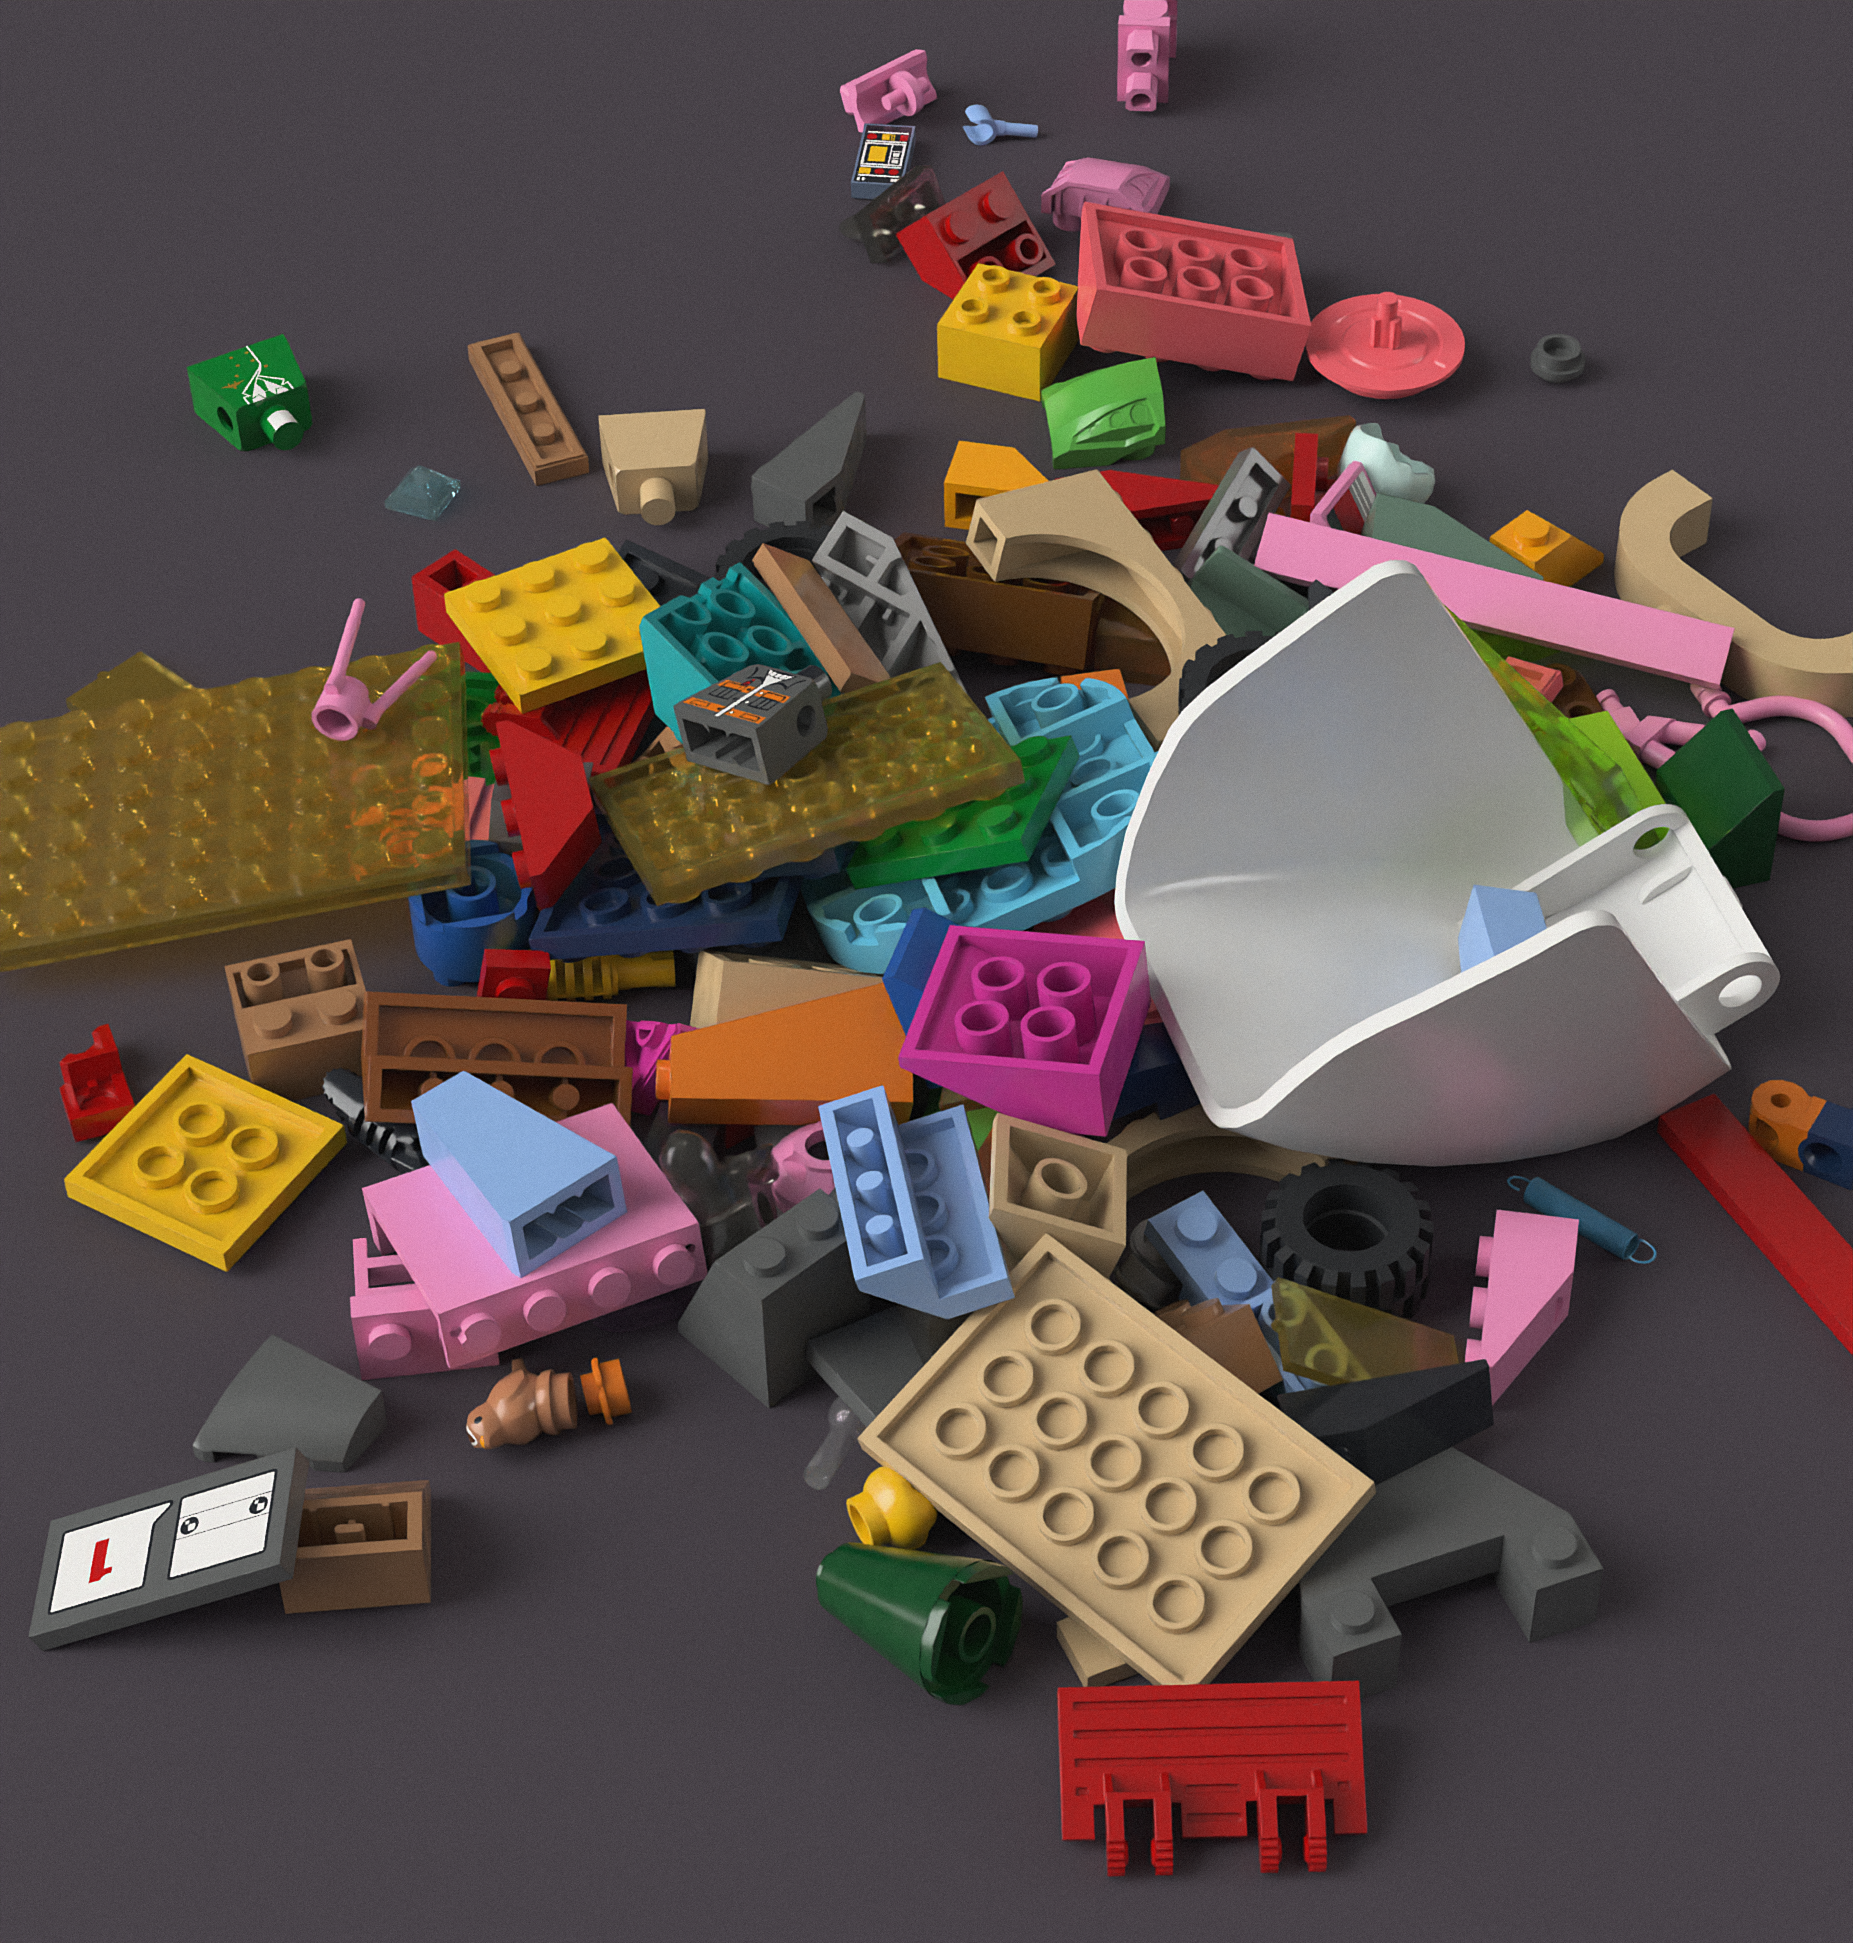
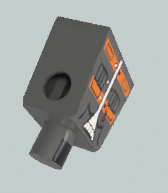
[673,664,832,785]

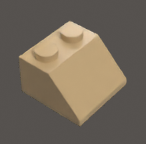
[989,1113,1127,1279]

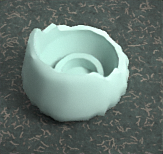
[1337,423,1436,503]

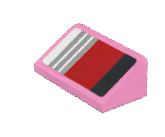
[1310,461,1376,535]

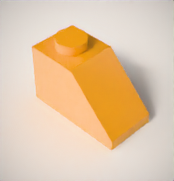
[944,440,1049,530]
[1489,510,1604,587]

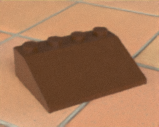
[894,532,1117,675]

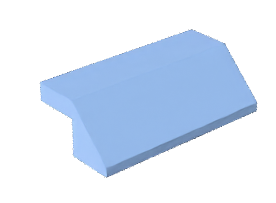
[818,1085,1015,1320]

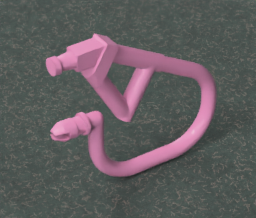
[1596,683,1853,842]

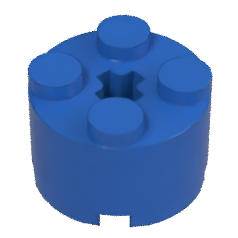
[407,840,538,987]

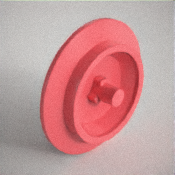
[1305,292,1465,399]

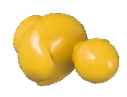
[846,1466,938,1550]

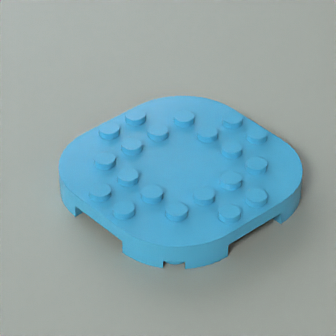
[800,678,1158,974]

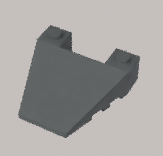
[1291,1447,1603,1699]

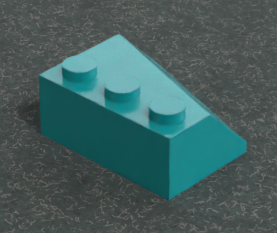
[639,562,841,744]

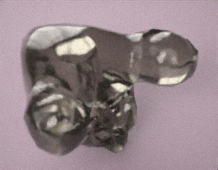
[659,1129,780,1268]

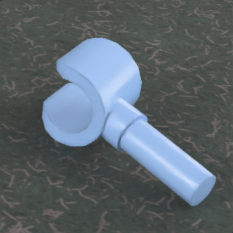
[963,104,1038,146]

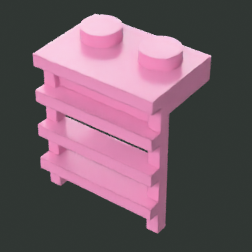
[350,1238,499,1380]

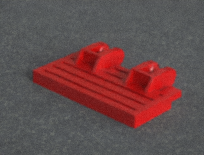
[1057,1681,1367,1877]

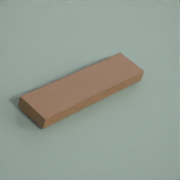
[467,333,589,486]
[752,543,899,707]

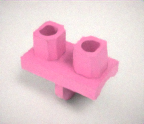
[840,49,938,133]

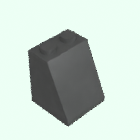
[678,1188,871,1409]

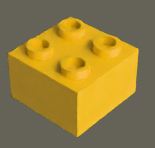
[937,263,1079,402]

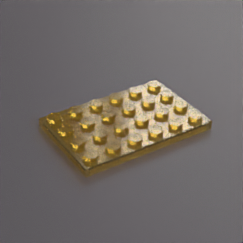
[588,662,1025,906]

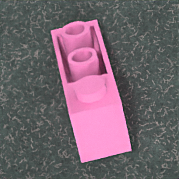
[1465,1210,1579,1406]

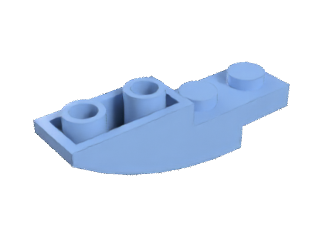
[1144,1191,1365,1401]

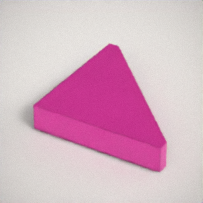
[624,1020,700,1116]

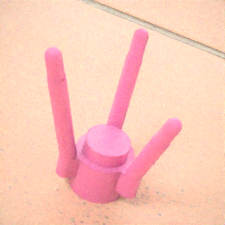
[312,598,437,741]

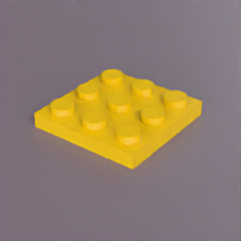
[444,537,661,714]
[64,1054,347,1272]

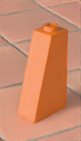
[656,983,913,1126]

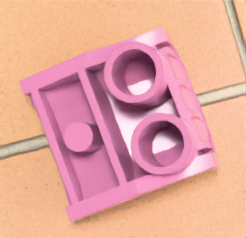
[1041,157,1170,232]

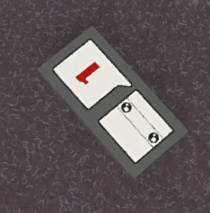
[28,1447,309,1651]

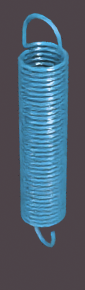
[1507,1176,1657,1264]

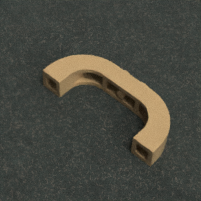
[1614,470,1853,718]

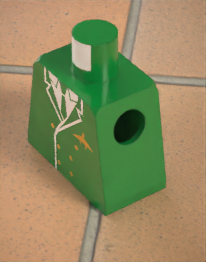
[187,334,313,451]

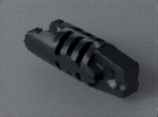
[322,1067,430,1174]

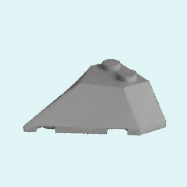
[812,511,980,735]

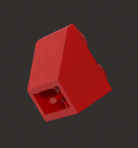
[896,171,1056,300]

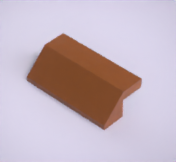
[361,991,633,1127]

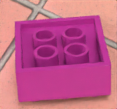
[898,925,1151,1137]

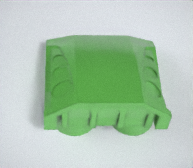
[1041,357,1166,470]

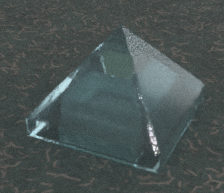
[384,465,461,521]

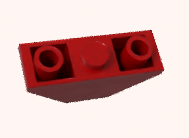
[489,720,602,911]

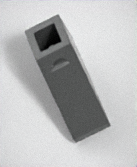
[751,391,867,528]

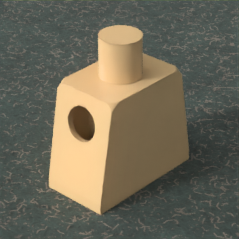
[599,409,708,525]

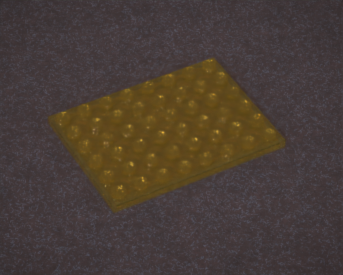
[0,642,471,972]

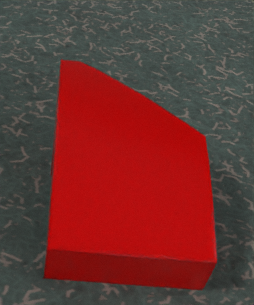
[59,1024,135,1143]

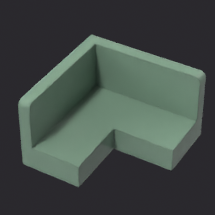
[1187,546,1309,638]

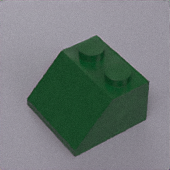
[1655,708,1785,889]

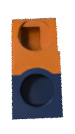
[1747,1080,1853,1191]

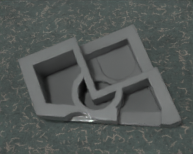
[192,1334,388,1473]

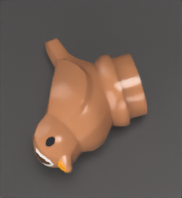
[466,1358,578,1450]

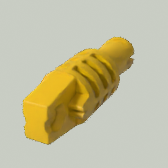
[545,950,675,1002]

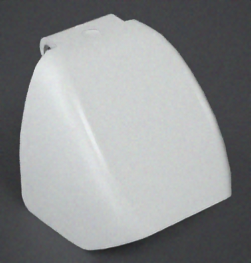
[1114,560,1780,1166]

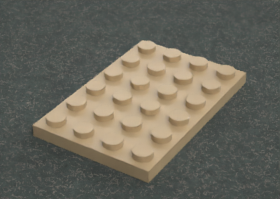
[857,1233,1376,1685]

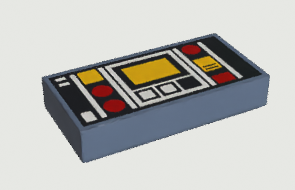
[851,123,916,201]

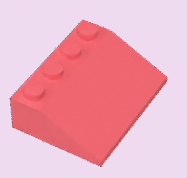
[1076,201,1311,381]

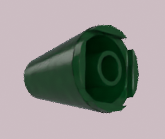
[816,1542,1023,1706]

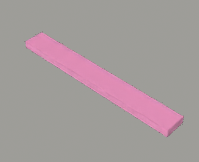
[1254,513,1735,690]

